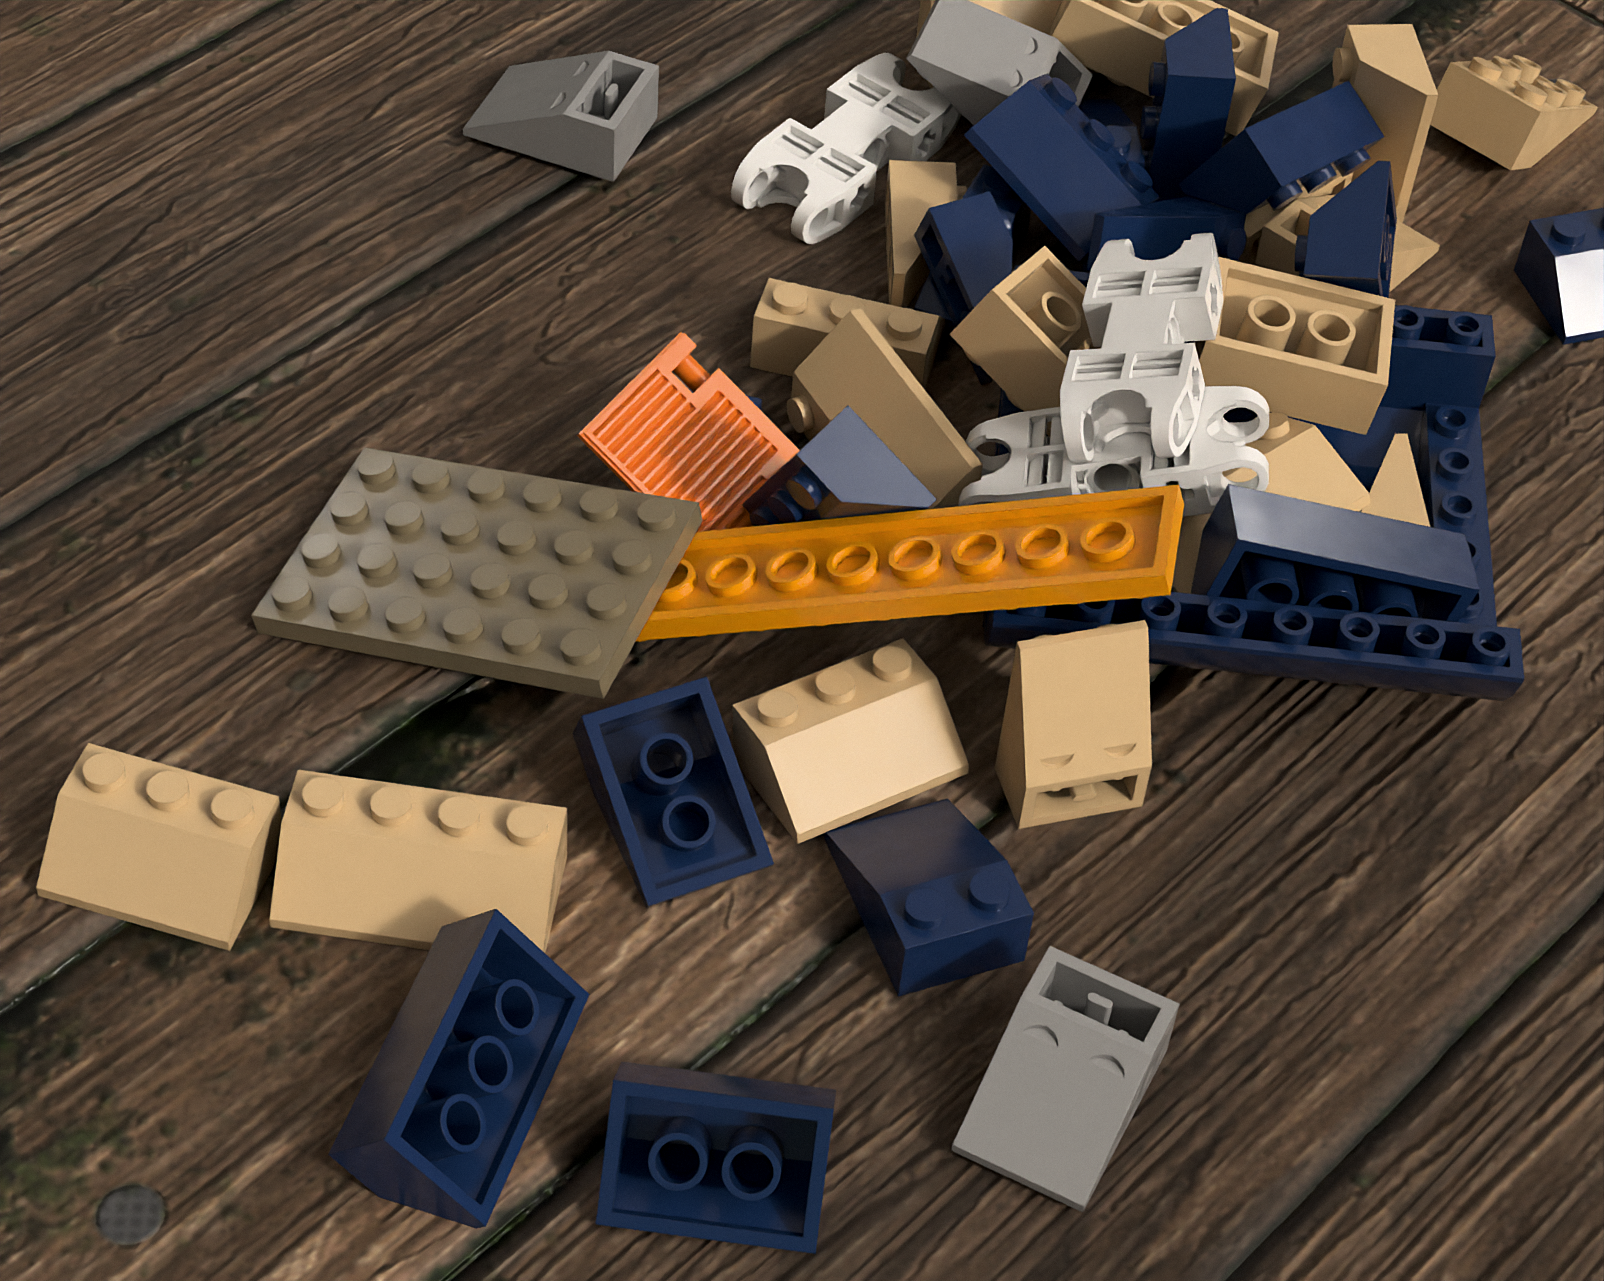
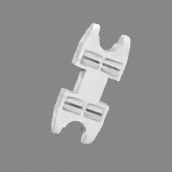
[731,53,961,244]
[1060,233,1223,462]
[958,386,1269,517]

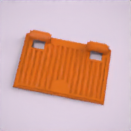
[577,332,799,532]

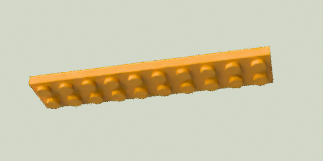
[636,485,1184,642]

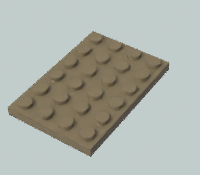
[251,447,703,699]

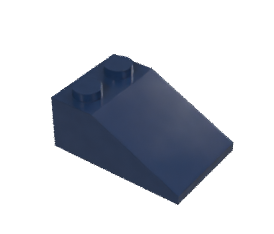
[572,677,774,908]
[824,798,1034,997]

